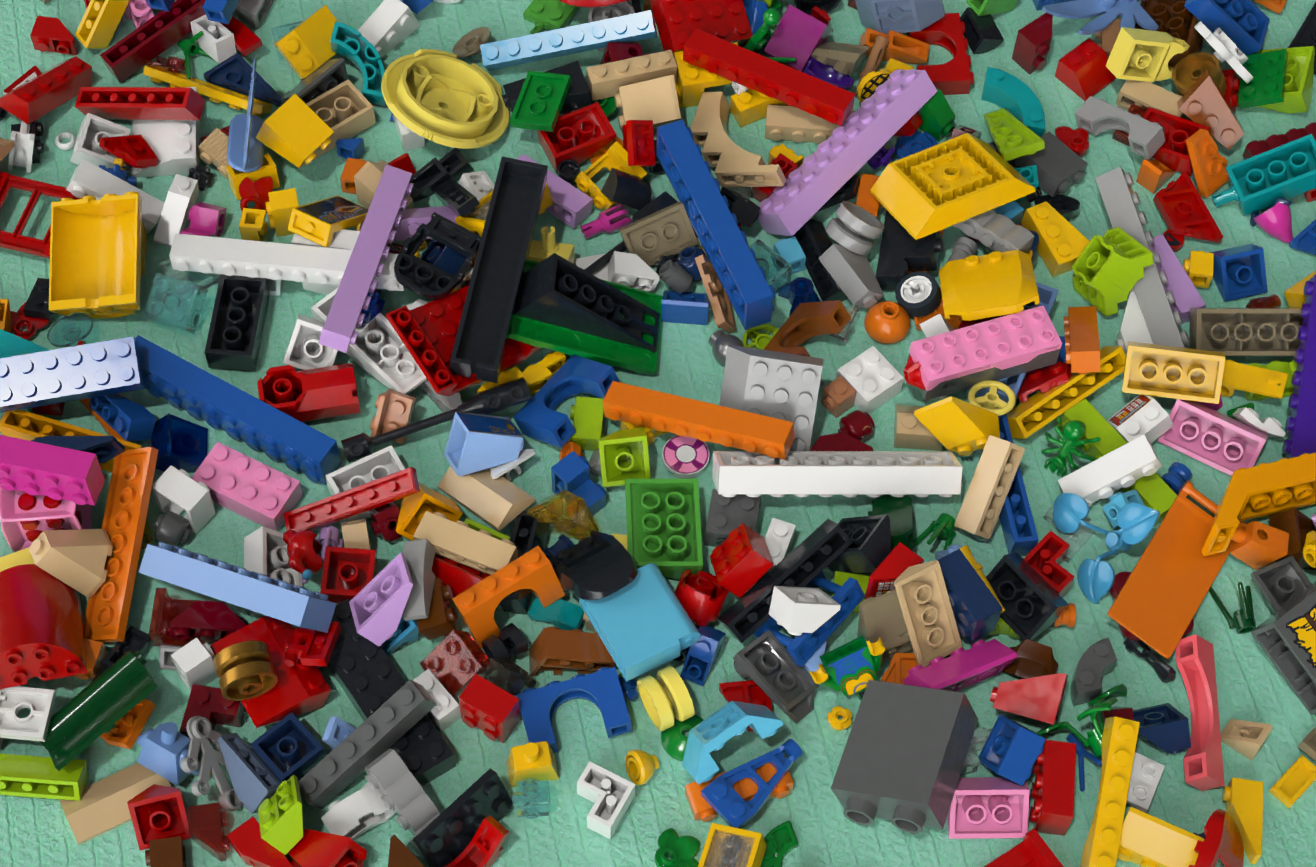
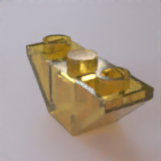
[527,490,599,540]

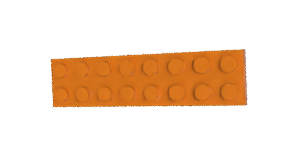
[83,447,158,643]

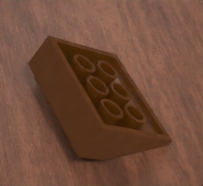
[1134,0,1204,68]

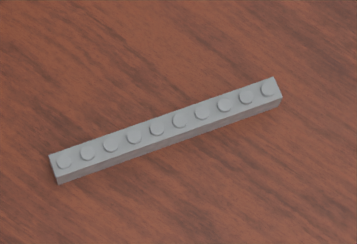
[1095,167,1190,348]

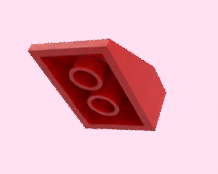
[537,102,616,174]
[1143,107,1210,176]

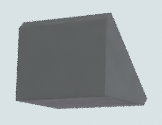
[1251,556,1312,612]

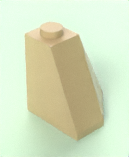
[354,160,414,209]
[28,529,113,598]

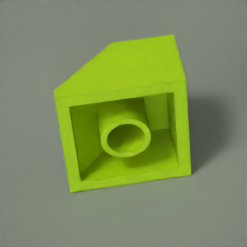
[598,427,651,487]

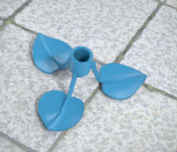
[1053,493,1160,604]

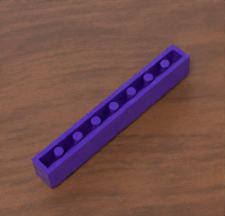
[1282,274,1316,459]

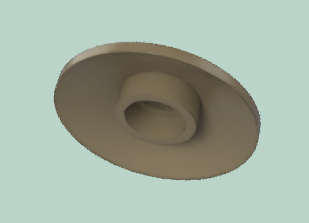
[453,27,491,58]

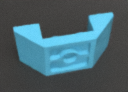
[682,701,784,785]

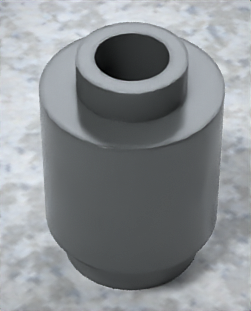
[659,260,693,293]

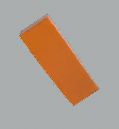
[859,28,929,64]

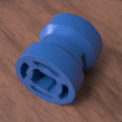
[1161,462,1193,495]

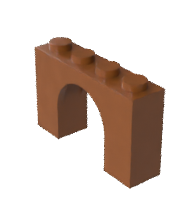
[763,300,851,357]

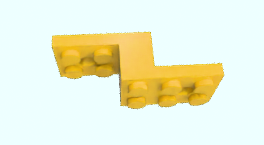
[673,42,738,109]

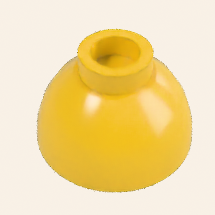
[625,749,659,786]

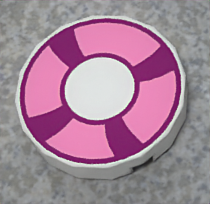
[662,435,710,479]

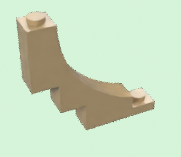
[690,92,786,187]

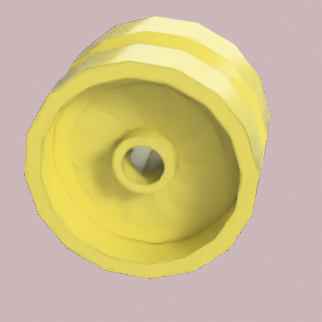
[637,665,695,732]

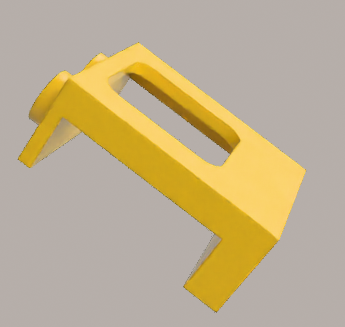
[575,141,648,211]

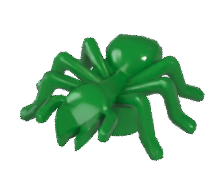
[1041,416,1101,478]

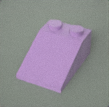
[349,552,413,646]

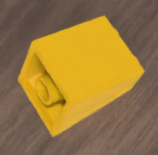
[256,94,334,168]

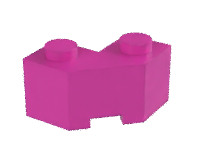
[179,202,227,237]

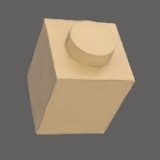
[341,518,371,550]

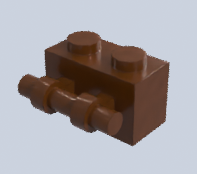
[417,578,457,642]

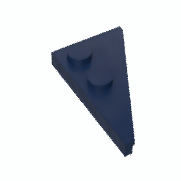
[203,53,282,107]

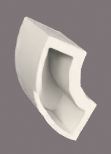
[321,783,396,841]

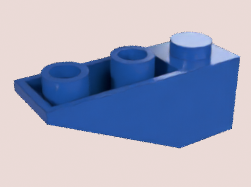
[89,394,156,441]

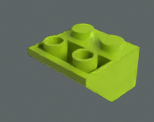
[258,775,303,855]

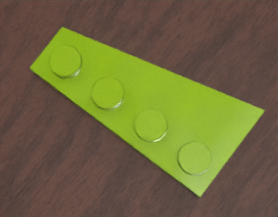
[984,108,1045,161]

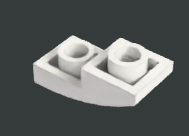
[1232,407,1286,438]

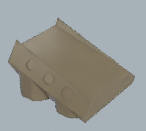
[811,41,869,75]

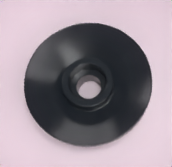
[1034,195,1080,216]

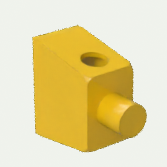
[506,741,559,788]

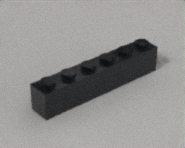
[718,519,853,643]

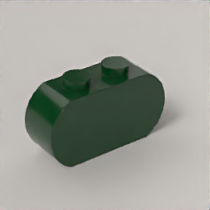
[868,494,914,550]

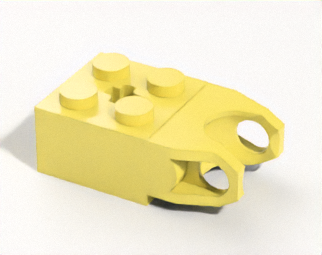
[1106,27,1189,82]

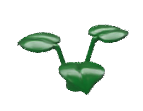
[1037,684,1127,757]

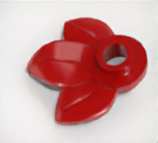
[1055,126,1089,156]
[239,177,273,213]
[10,301,50,340]

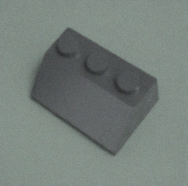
[281,58,348,105]

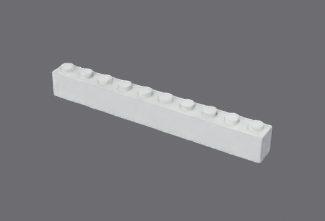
[169,233,404,291]

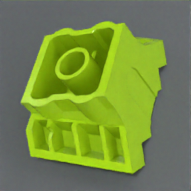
[1072,227,1153,316]

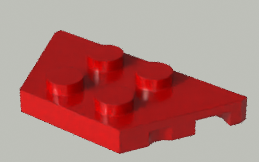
[1153,172,1223,243]

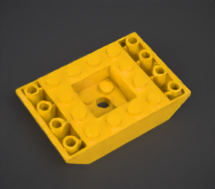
[870,133,1035,240]

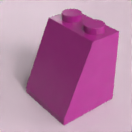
[764,4,833,72]

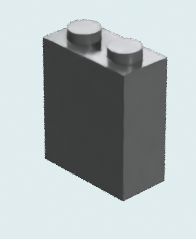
[1015,132,1088,197]

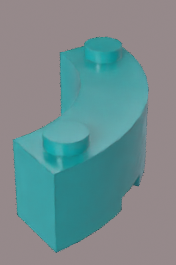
[330,21,386,106]
[981,67,1045,137]

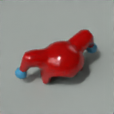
[283,530,322,580]

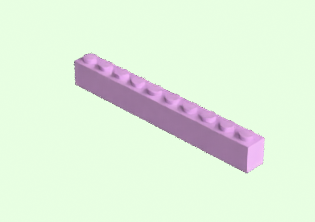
[318,164,414,353]

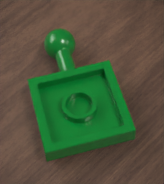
[745,8,781,54]

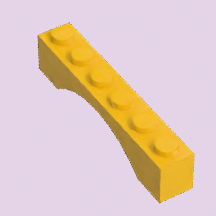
[1080,717,1140,867]

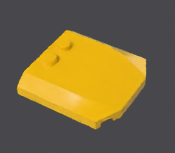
[939,249,1040,321]

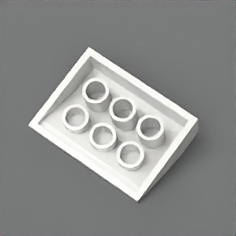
[131,87,200,178]

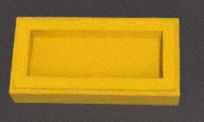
[1269,755,1316,809]

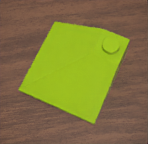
[1238,46,1315,113]

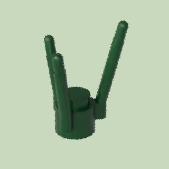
[1208,582,1256,634]

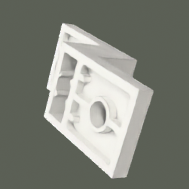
[0,686,56,749]

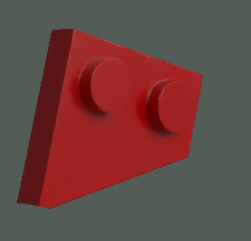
[1018,362,1072,403]

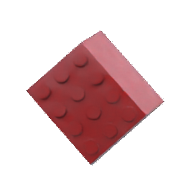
[650,0,753,55]

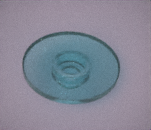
[47,313,93,347]

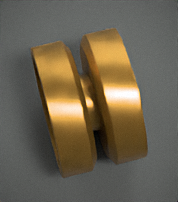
[1172,52,1227,96]
[213,640,278,701]

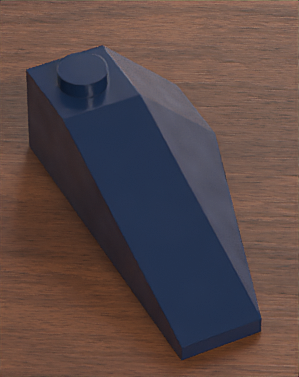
[31,436,125,463]

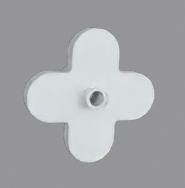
[1194,21,1254,84]

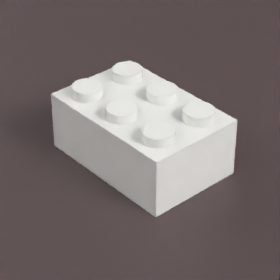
[325,445,405,521]

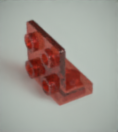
[149,588,205,646]
[420,629,496,698]

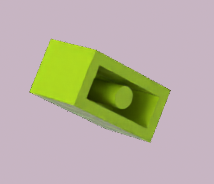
[569,396,605,451]

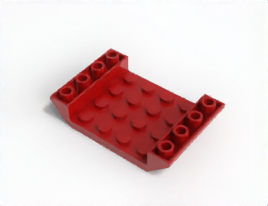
[386,285,543,397]

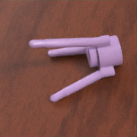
[302,526,343,584]

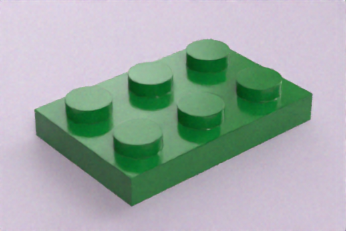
[1238,49,1288,109]
[509,71,572,132]

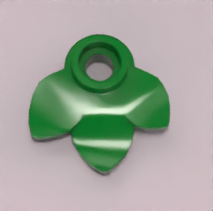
[654,828,700,867]

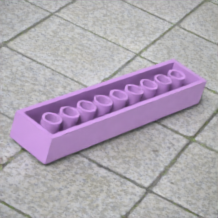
[757,69,937,236]

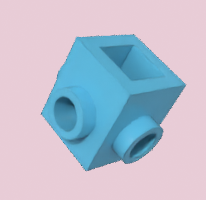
[1102,490,1144,528]

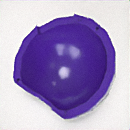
[804,57,854,91]

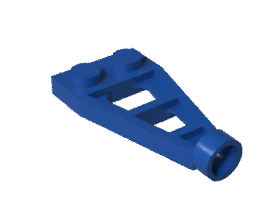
[701,739,803,829]

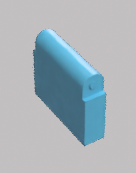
[579,563,700,682]

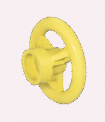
[968,380,1016,416]

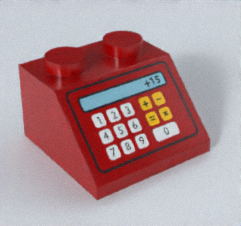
[865,542,924,599]

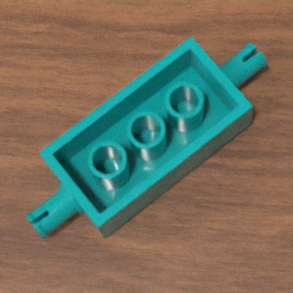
[1211,134,1316,216]

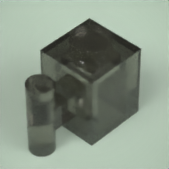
[484,658,536,695]

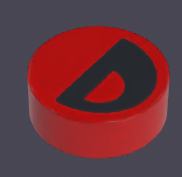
[1163,229,1185,252]

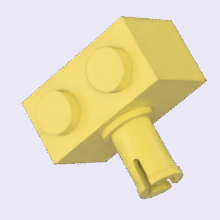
[528,226,575,264]

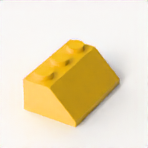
[1117,807,1204,867]

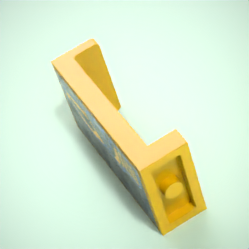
[288,195,369,247]

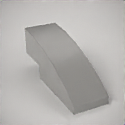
[403,539,436,621]

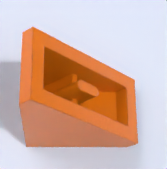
[1136,159,1175,194]

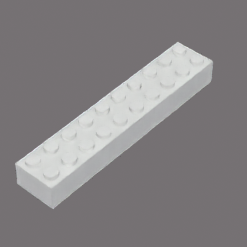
[712,451,963,497]

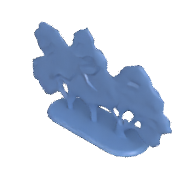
[227,58,264,172]

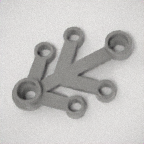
[181,716,242,811]

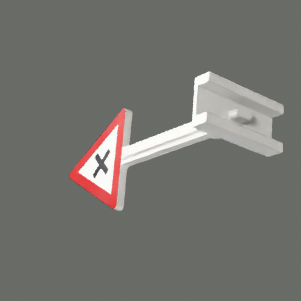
[3,66,41,173]

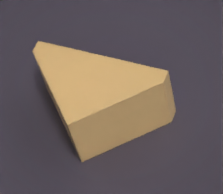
[1221,719,1273,761]

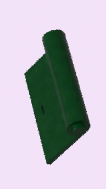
[39,650,158,771]

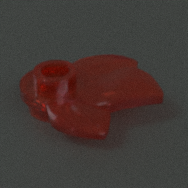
[143,56,186,73]

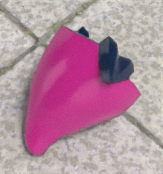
[1250,197,1293,244]

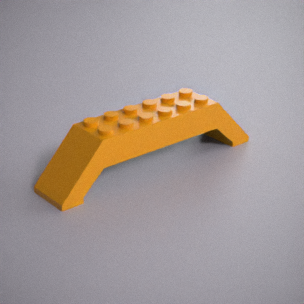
[1201,453,1316,556]

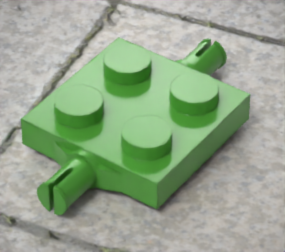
[523,0,580,34]

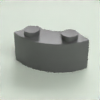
[1070,638,1117,706]

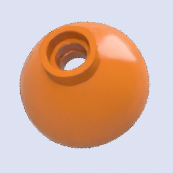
[864,301,911,344]

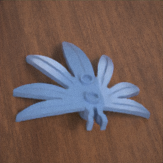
[1042,0,1159,35]

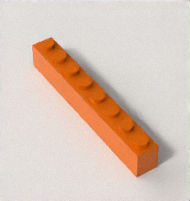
[602,381,795,460]

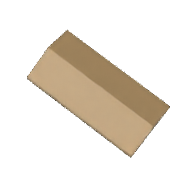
[438,465,535,531]
[894,560,963,668]
[59,763,171,845]

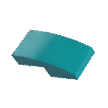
[527,597,584,631]

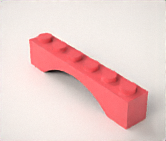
[1175,634,1225,791]

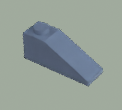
[218,733,281,814]

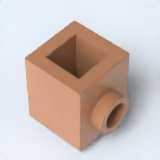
[821,376,856,419]

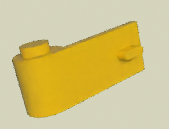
[1220,360,1289,399]

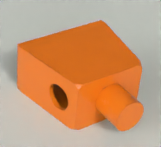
[1230,521,1289,570]

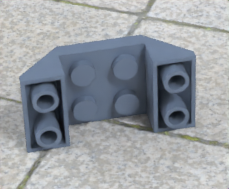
[855,0,945,34]

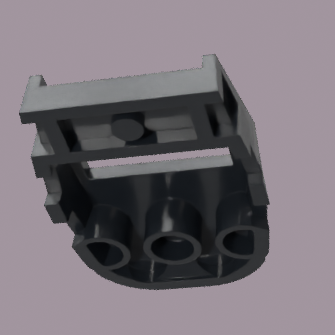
[394,212,481,299]
[546,530,638,600]

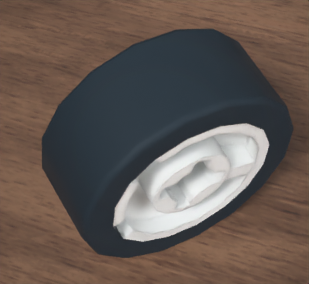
[895,271,942,317]

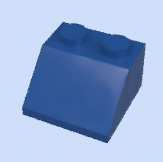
[1210,244,1268,301]
[977,714,1046,786]

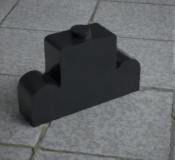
[876,210,943,290]

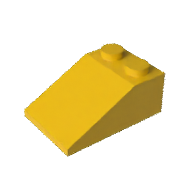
[274,5,338,79]
[914,396,1000,456]

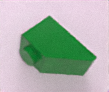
[919,88,955,142]

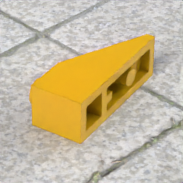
[1222,777,1264,864]

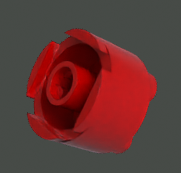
[675,570,729,626]

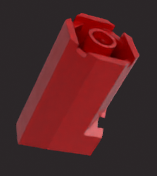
[257,363,361,422]

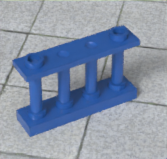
[753,571,865,667]

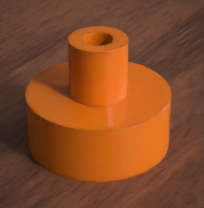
[559,441,585,460]

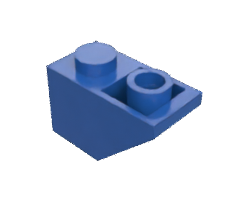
[680,625,726,686]

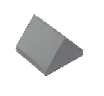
[159,644,183,670]

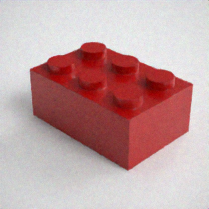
[1029,740,1076,836]

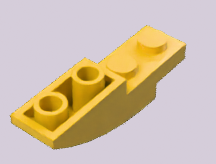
[477,351,566,396]

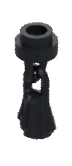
[1123,638,1176,683]

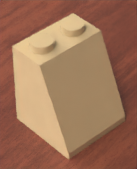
[614,75,681,130]

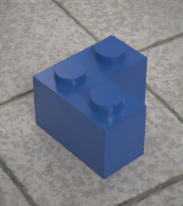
[551,451,606,523]

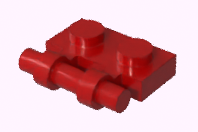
[284,622,341,667]

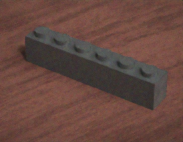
[298,680,437,809]

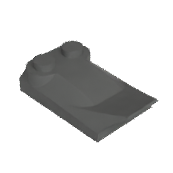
[733,630,819,723]

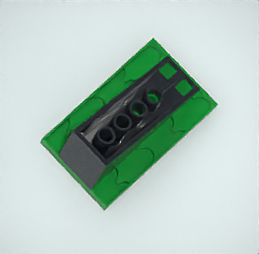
[508,253,663,375]

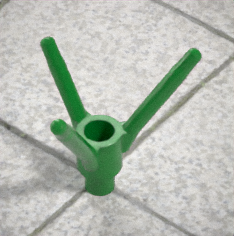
[178,31,222,79]

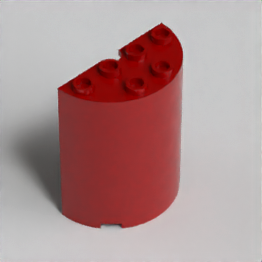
[0,564,87,689]

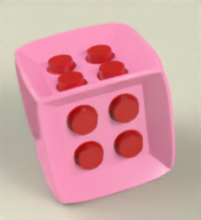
[0,487,92,552]

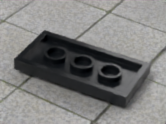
[413,768,515,867]

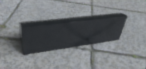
[792,219,848,301]

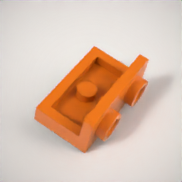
[100,699,156,749]

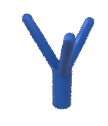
[1066,733,1102,792]

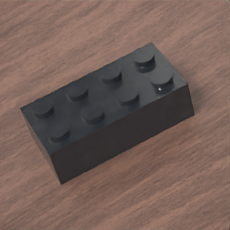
[204,274,270,371]

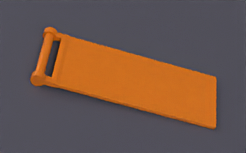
[1107,480,1247,659]

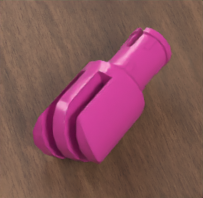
[580,204,632,239]

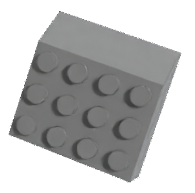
[719,345,823,451]

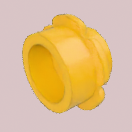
[827,706,852,731]

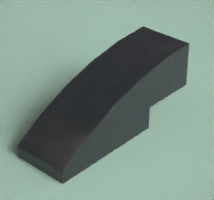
[410,148,474,202]

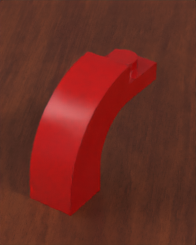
[444,815,509,867]

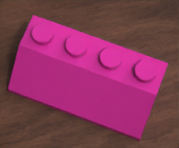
[902,639,1018,692]

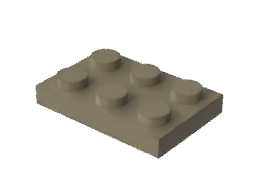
[619,201,699,266]

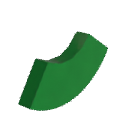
[761,820,798,867]

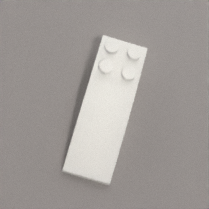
[311,288,427,394]

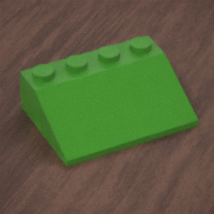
[625,479,703,579]

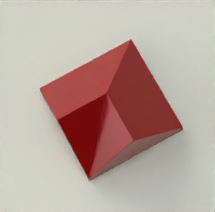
[127,784,192,850]

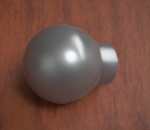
[708,330,744,366]

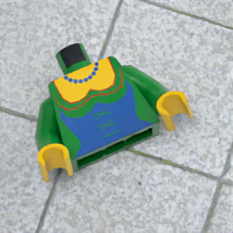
[809,636,885,700]

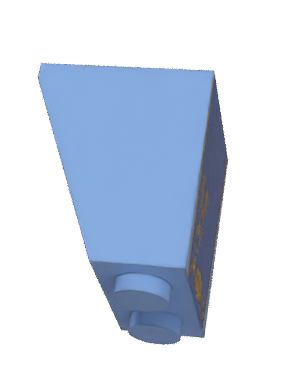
[444,411,524,476]

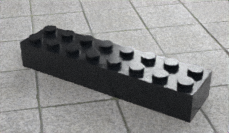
[327,598,456,787]

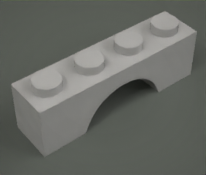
[1075,96,1165,160]

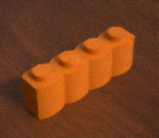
[685,763,794,822]

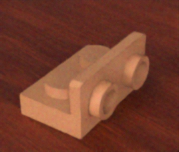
[370,389,416,444]

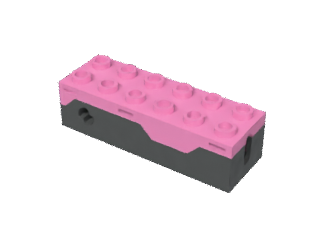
[903,305,1062,401]

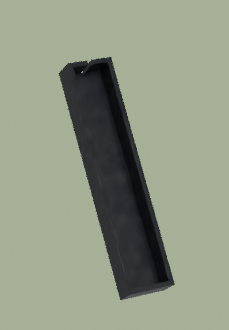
[450,156,548,383]

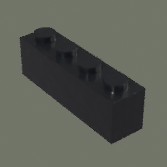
[499,511,550,613]

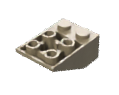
[857,589,913,663]

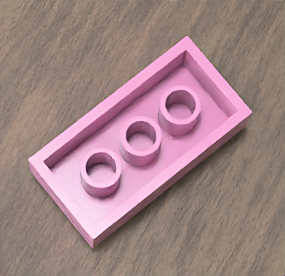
[191,442,303,532]

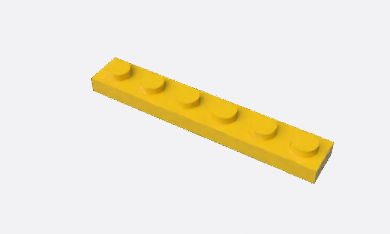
[143,64,272,116]

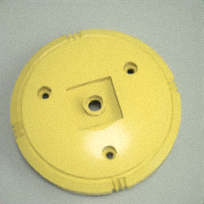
[381,49,509,149]

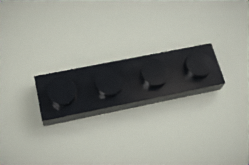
[432,178,480,217]

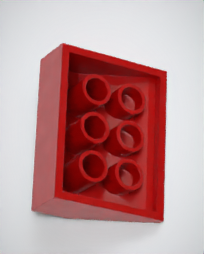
[210,616,331,728]

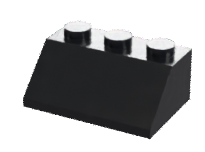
[827,514,892,574]
[986,553,1069,641]

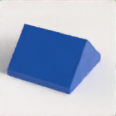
[661,290,709,325]

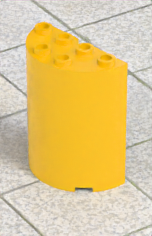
[49,191,142,319]

